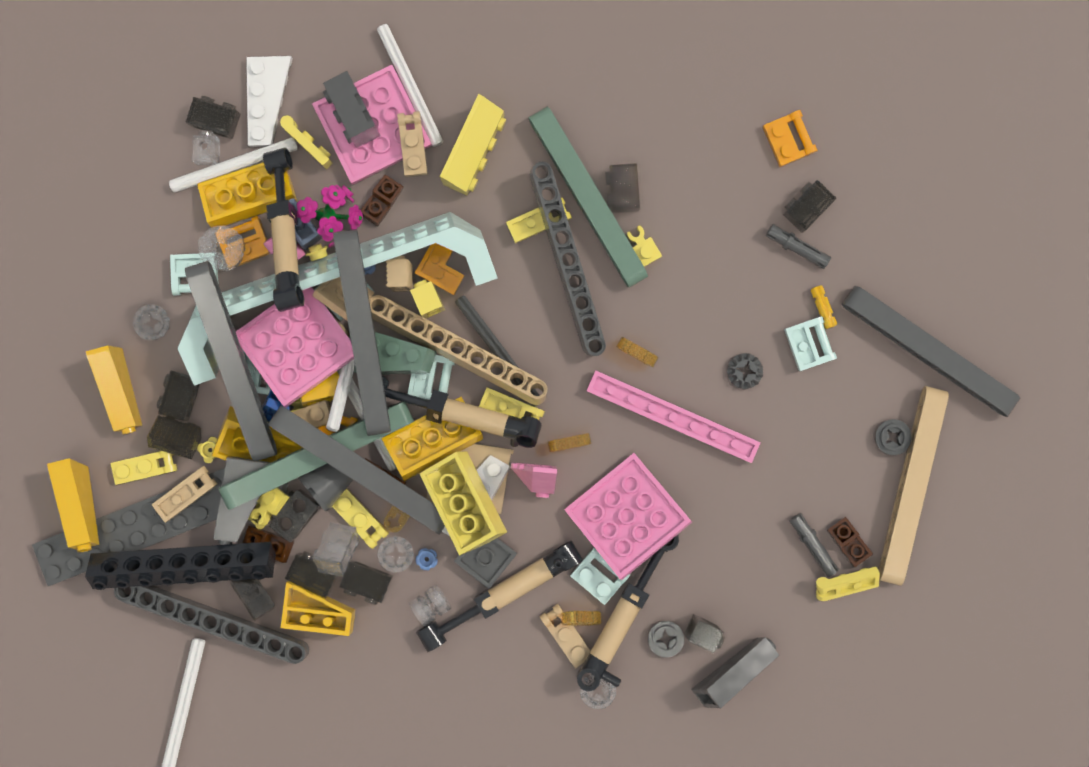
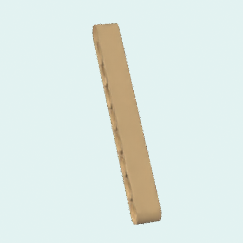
[369,295,547,405]
[878,386,949,586]

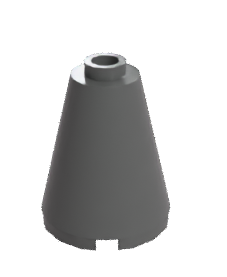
[298,463,353,512]

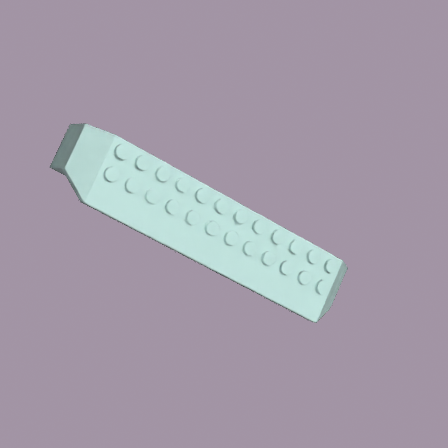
[178,212,497,386]

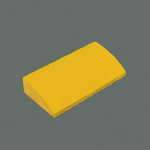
[197,162,298,230]
[381,397,483,481]

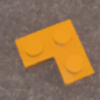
[415,243,465,295]

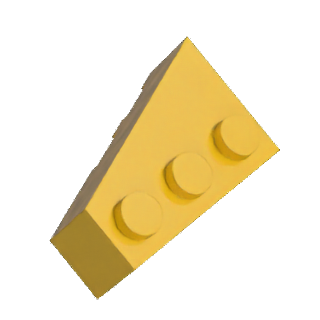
[281,579,356,636]

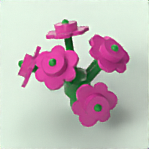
[297,184,363,248]

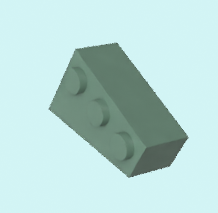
[353,332,436,375]

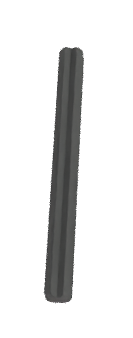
[455,296,540,407]

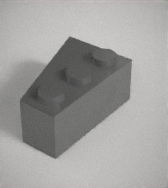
[323,71,380,148]

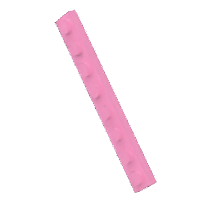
[587,370,761,463]

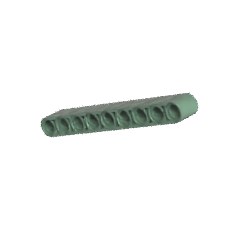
[528,106,648,288]
[218,402,414,510]

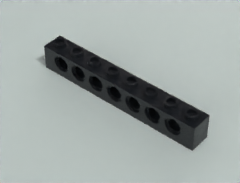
[85,542,276,590]

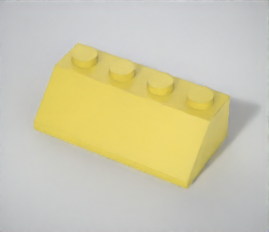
[440,94,506,196]
[419,451,507,555]

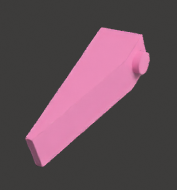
[511,463,557,498]

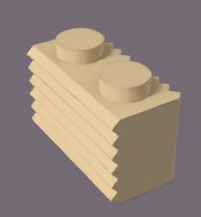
[386,255,413,292]

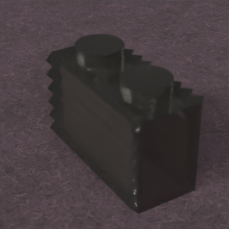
[186,96,241,139]
[605,163,640,213]
[783,180,837,233]
[157,370,200,421]
[147,415,202,459]
[285,551,340,598]
[339,560,393,605]

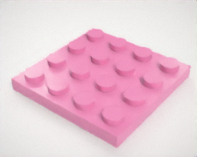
[312,65,432,185]
[236,287,354,408]
[564,453,692,580]

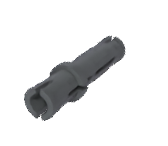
[766,224,831,269]
[789,513,839,577]

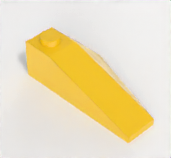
[212,406,303,462]

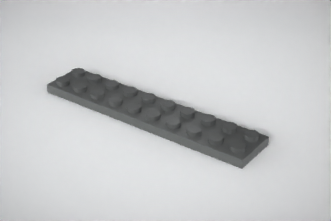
[32,468,258,586]

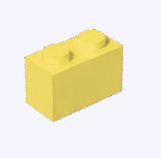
[410,280,445,319]

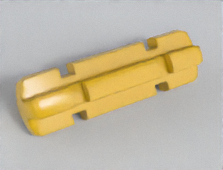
[811,285,837,329]

